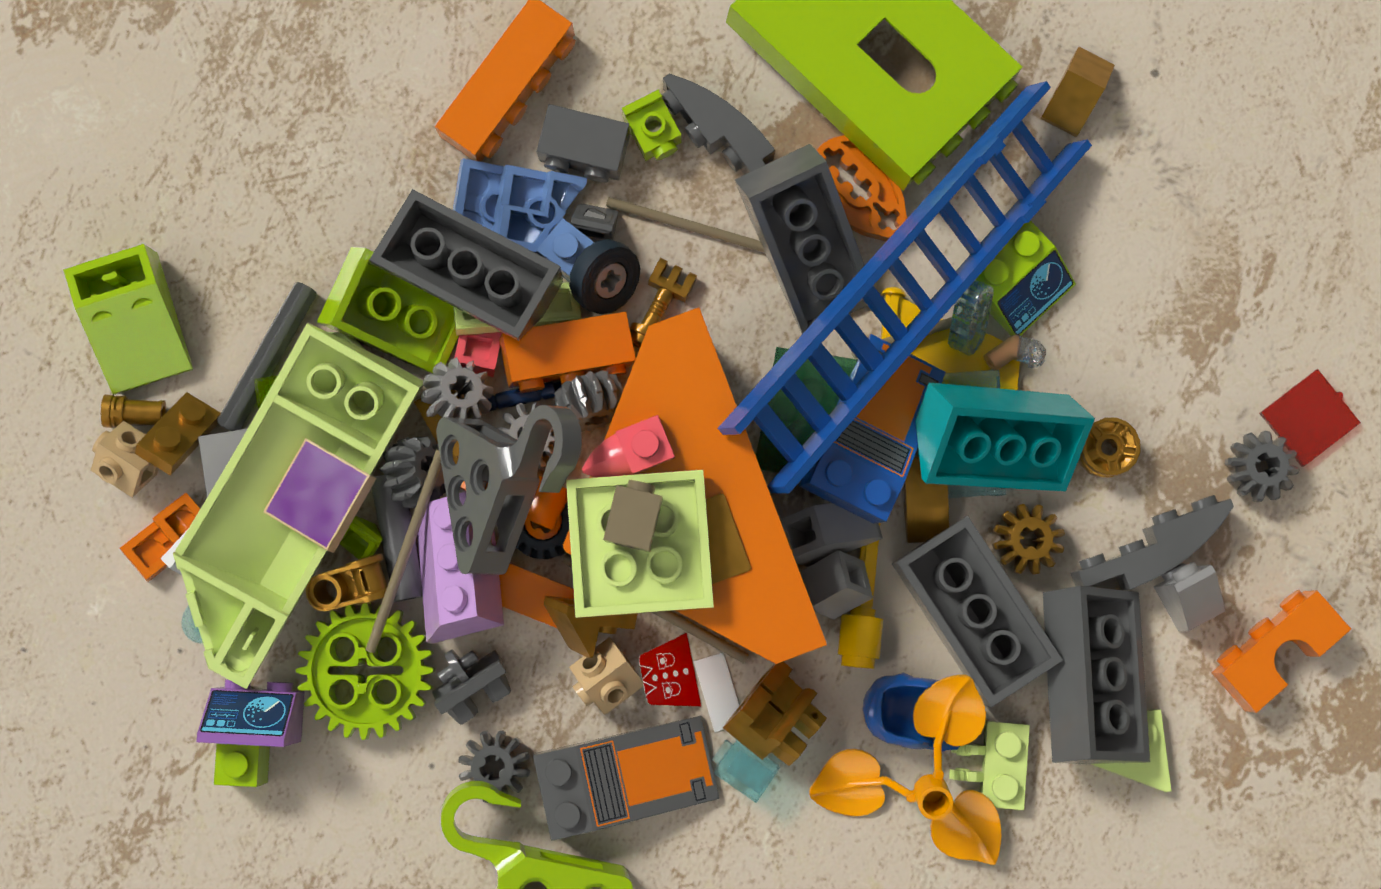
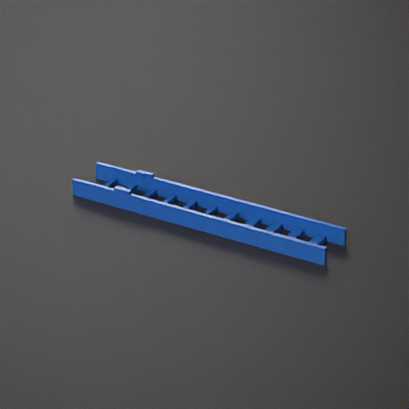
[717,81,1092,493]

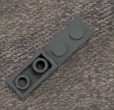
[661,73,775,175]
[1070,495,1234,590]

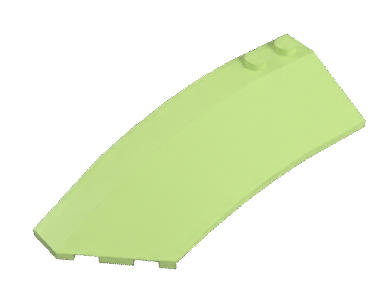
[173,323,424,689]

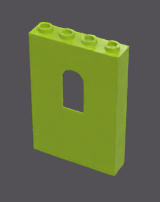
[726,0,1022,191]

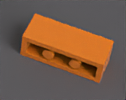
[499,311,636,393]

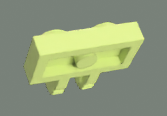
[949,721,1030,810]

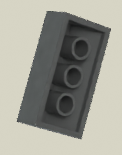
[369,189,563,341]
[892,516,1063,707]
[1043,586,1150,764]

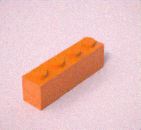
[434,0,576,162]

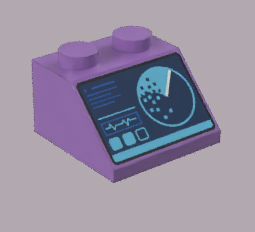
[196,679,305,747]

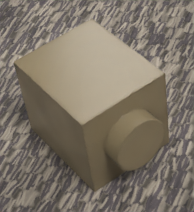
[603,480,663,552]

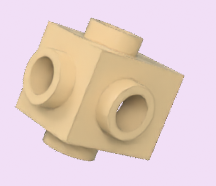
[90,421,159,497]
[569,637,643,715]

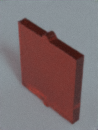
[1259,369,1361,467]

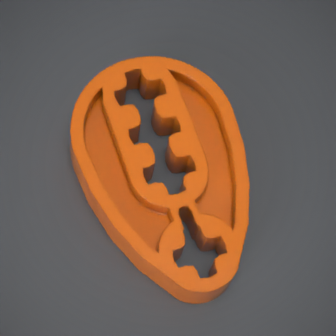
[817,135,907,242]

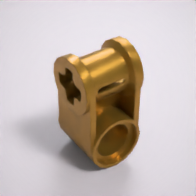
[306,553,388,611]

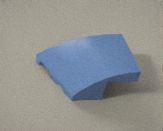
[453,158,587,253]

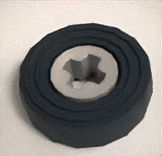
[569,239,641,315]

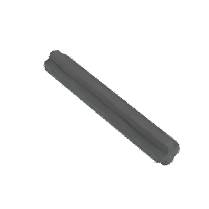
[217,282,316,431]

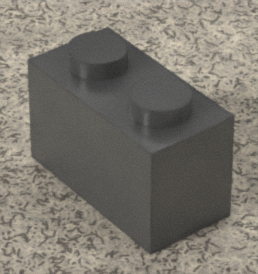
[536,104,631,183]

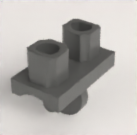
[432,649,511,725]

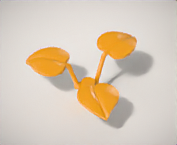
[809,675,1001,865]

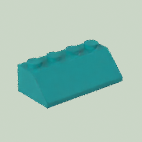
[915,383,1095,492]

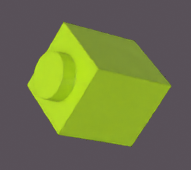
[214,743,270,787]

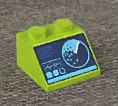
[967,220,1076,336]

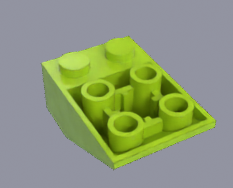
[63,244,193,395]

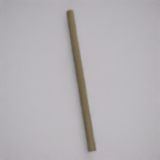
[606,197,765,253]
[365,449,442,653]
[562,553,749,664]

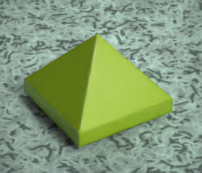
[339,515,383,559]

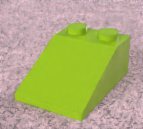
[317,247,459,374]

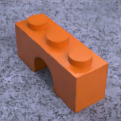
[1211,590,1351,713]

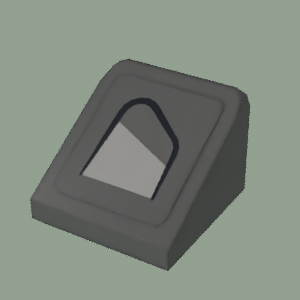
[571,204,618,240]

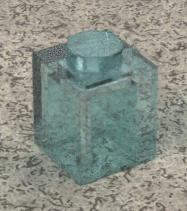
[712,739,780,803]

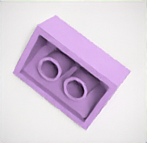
[417,492,504,644]

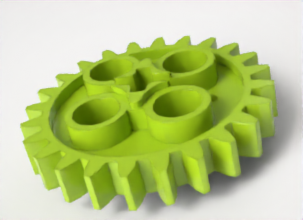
[296,602,436,740]

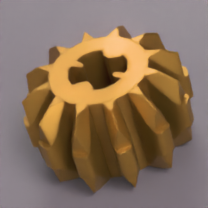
[992,504,1065,575]

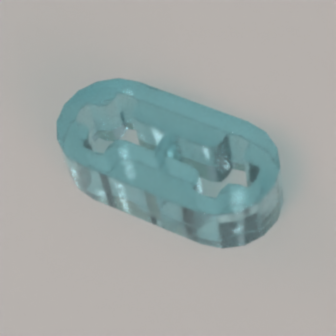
[948,280,994,356]

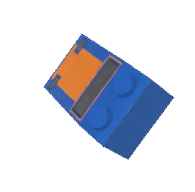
[799,334,946,524]

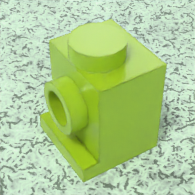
[622,89,682,161]

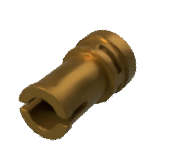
[100,394,167,428]

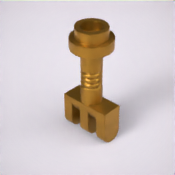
[630,257,698,349]

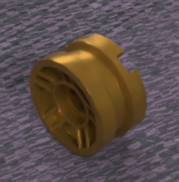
[1079,417,1141,478]

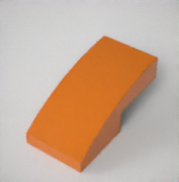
[120,493,200,582]

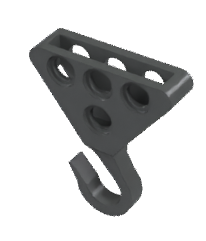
[436,405,582,575]

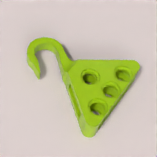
[441,781,633,889]

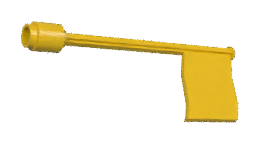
[837,287,1021,669]

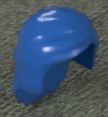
[862,672,960,752]

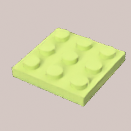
[566,470,714,618]

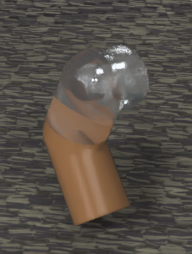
[983,335,1046,372]

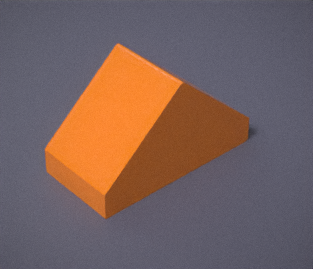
[563,307,827,664]

